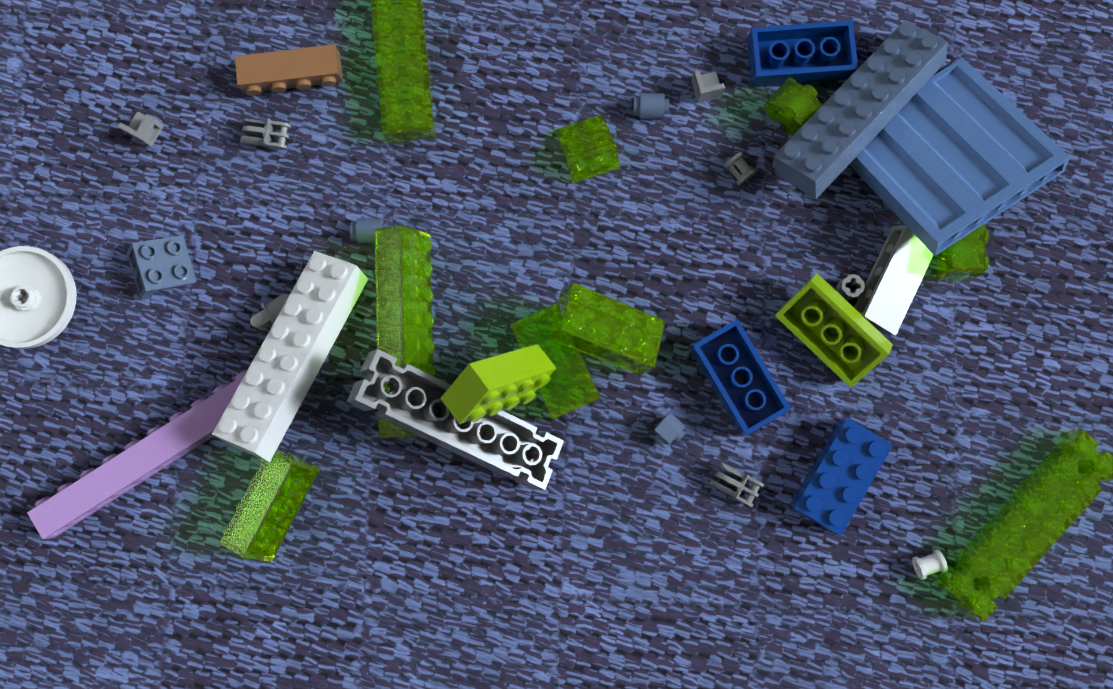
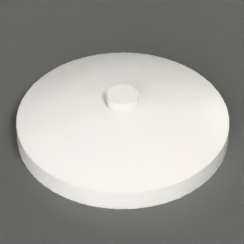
[0,246,77,349]

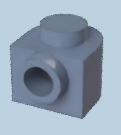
[651,412,685,448]

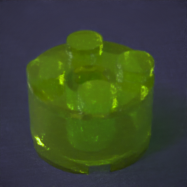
[764,77,823,136]

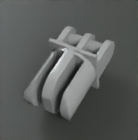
[240,118,291,150]
[250,294,289,331]
[709,462,764,507]

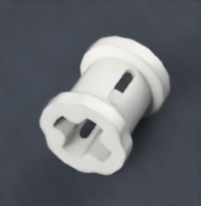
[912,549,948,580]

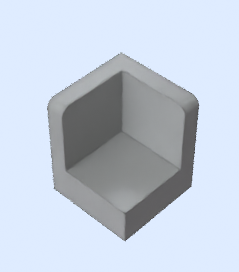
[691,70,725,103]
[117,112,164,147]

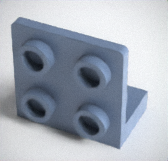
[127,236,197,300]

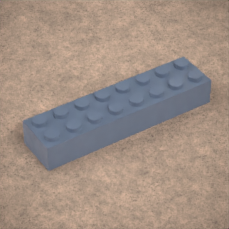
[774,20,948,199]

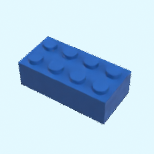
[747,20,858,87]
[689,319,792,437]
[789,417,893,536]

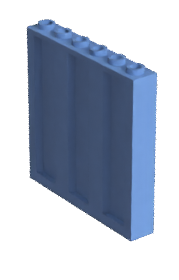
[849,57,1070,256]

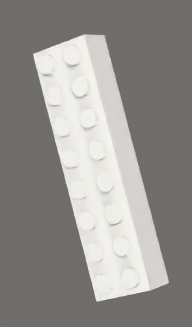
[212,251,368,462]

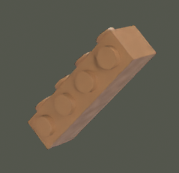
[235,44,343,96]

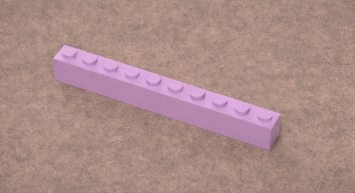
[27,370,247,539]

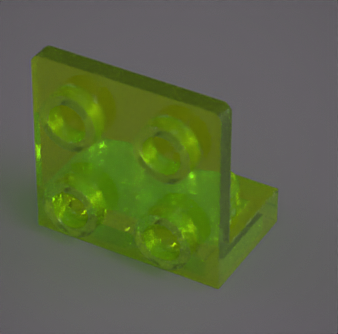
[555,115,620,183]

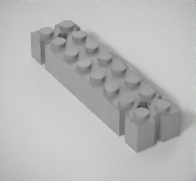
[346,349,564,490]

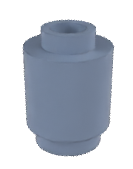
[633,93,669,119]
[350,218,389,244]

